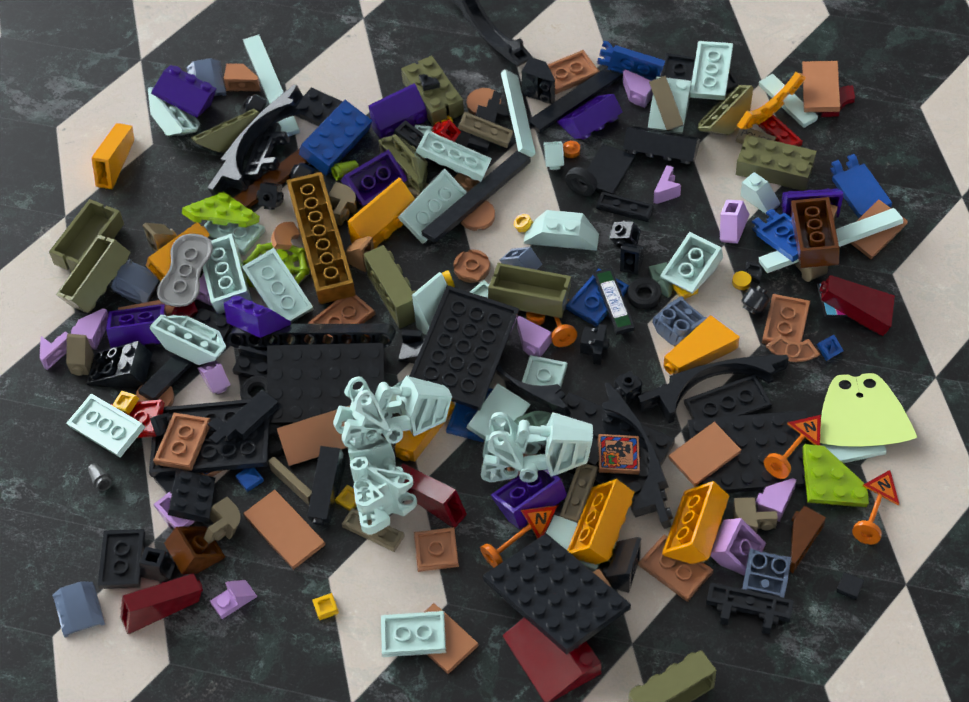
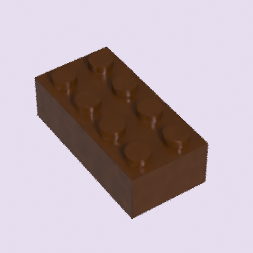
[791,197,839,268]

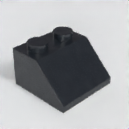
[603,537,641,593]

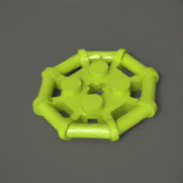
[242,242,310,289]

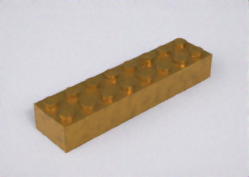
[286,172,356,305]

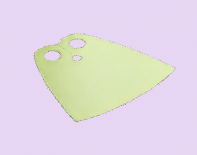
[820,373,918,446]

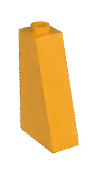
[91,123,134,189]
[146,222,210,282]
[663,315,740,375]
[395,401,455,462]

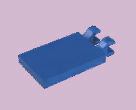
[597,41,665,81]
[830,154,892,219]
[752,209,799,262]

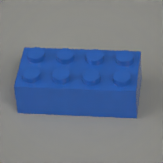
[299,99,372,176]

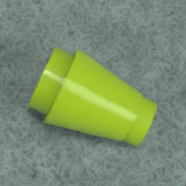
[331,160,359,180]

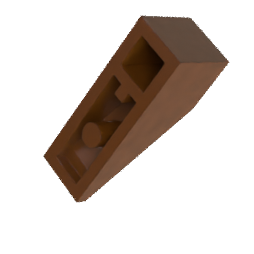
[789,506,826,573]

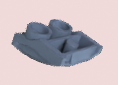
[186,58,226,96]
[111,259,160,304]
[652,296,707,345]
[742,548,791,598]
[52,581,105,637]

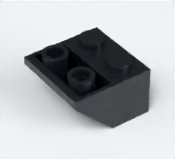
[521,57,555,104]

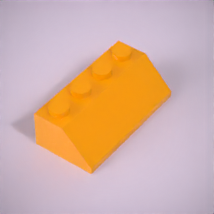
[347,178,415,249]
[567,479,635,565]
[662,481,729,564]

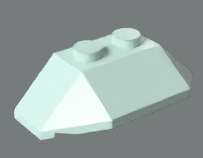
[148,87,200,136]
[524,210,599,251]
[150,315,226,365]

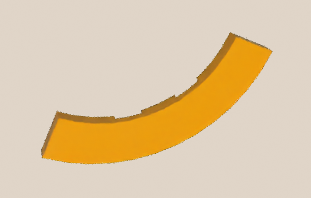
[736,72,806,129]

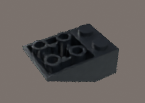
[86,341,153,388]

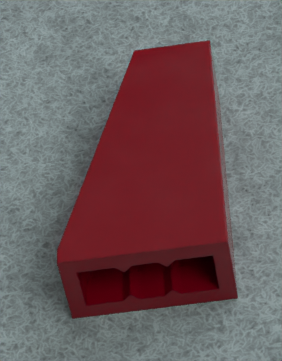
[820,275,895,336]
[400,463,467,529]
[120,573,203,635]

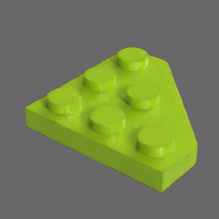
[182,192,260,228]
[802,444,869,507]

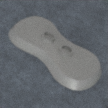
[157,234,213,307]

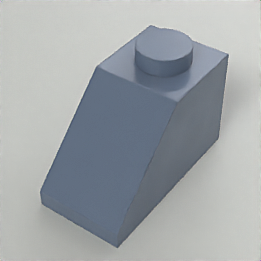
[500,247,542,270]

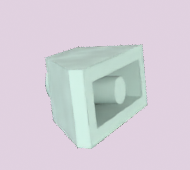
[544,141,564,170]
[740,172,780,215]

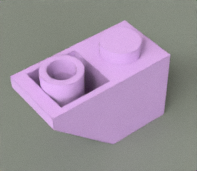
[720,200,750,244]

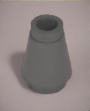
[88,463,112,491]

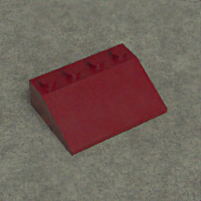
[502,617,601,702]

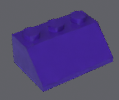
[151,65,217,118]
[369,83,427,139]
[557,94,623,140]
[341,149,408,206]
[781,189,843,217]
[224,296,291,338]
[106,304,166,348]
[491,470,567,530]

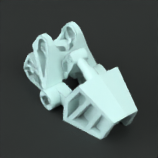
[333,376,452,449]
[481,412,593,483]
[348,430,417,535]

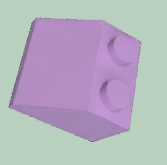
[710,518,766,575]

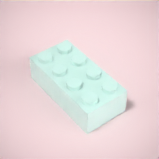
[202,234,253,314]

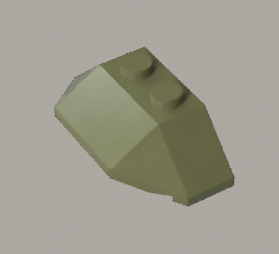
[698,85,753,135]
[191,109,259,153]
[378,134,428,194]

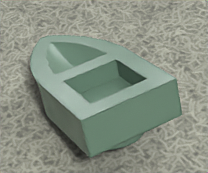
[648,262,673,298]
[514,411,552,427]

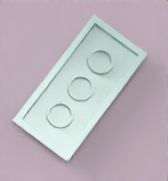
[690,41,733,100]
[415,130,492,182]
[397,169,467,244]
[242,248,313,323]
[66,394,145,458]

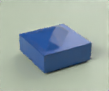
[816,335,844,361]
[235,468,264,492]

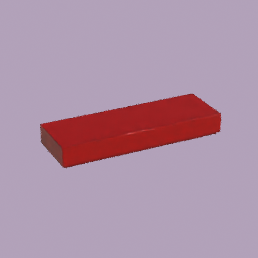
[758,114,803,147]

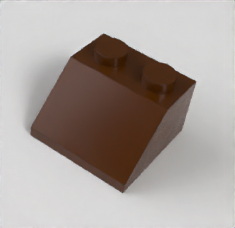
[164,526,225,574]

